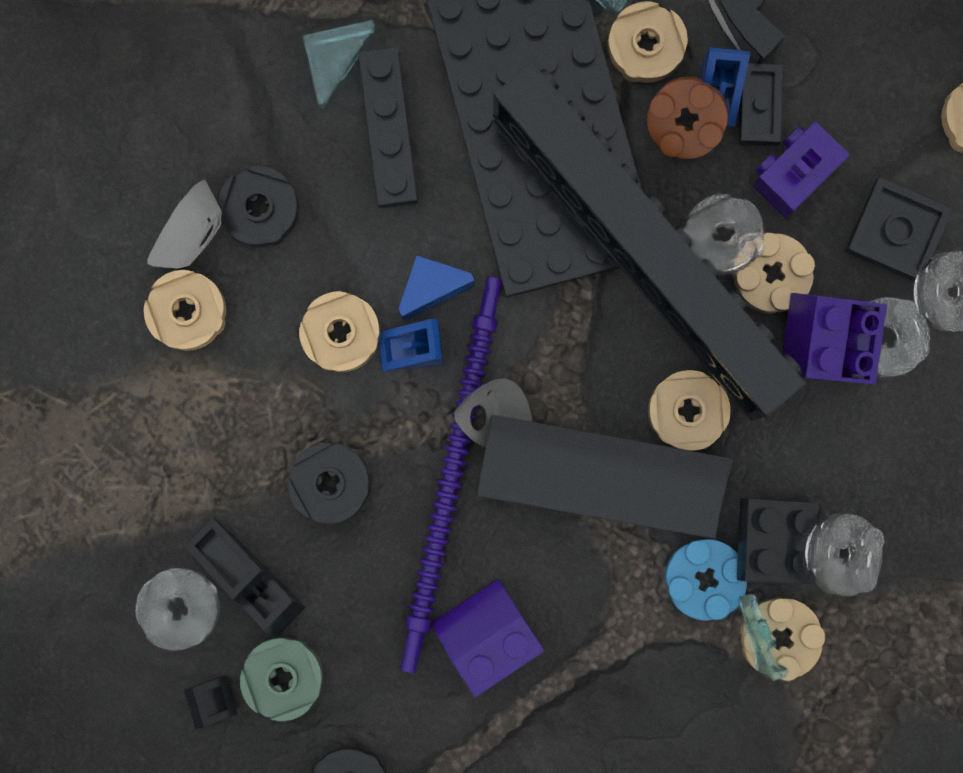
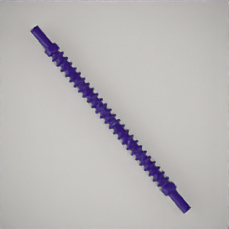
[400,277,502,673]

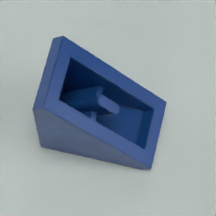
[696,47,750,127]
[399,256,475,321]
[379,319,444,371]

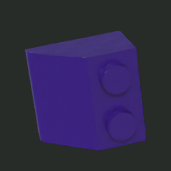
[431,579,544,697]

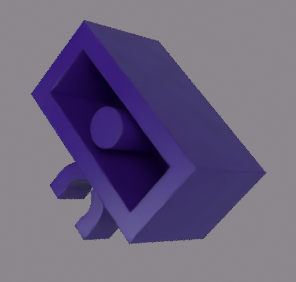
[752,121,850,219]

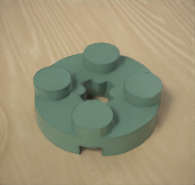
[240,637,324,721]

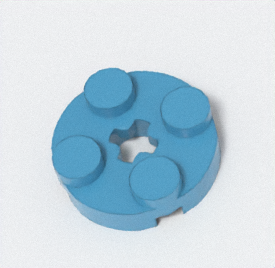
[664,539,747,621]

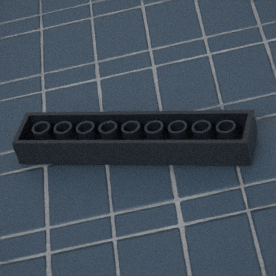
[493,62,806,421]

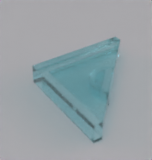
[303,20,376,108]
[738,593,788,680]

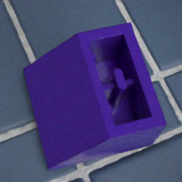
[782,293,887,385]

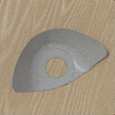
[147,180,222,269]
[454,378,532,447]

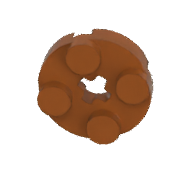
[647,76,728,159]

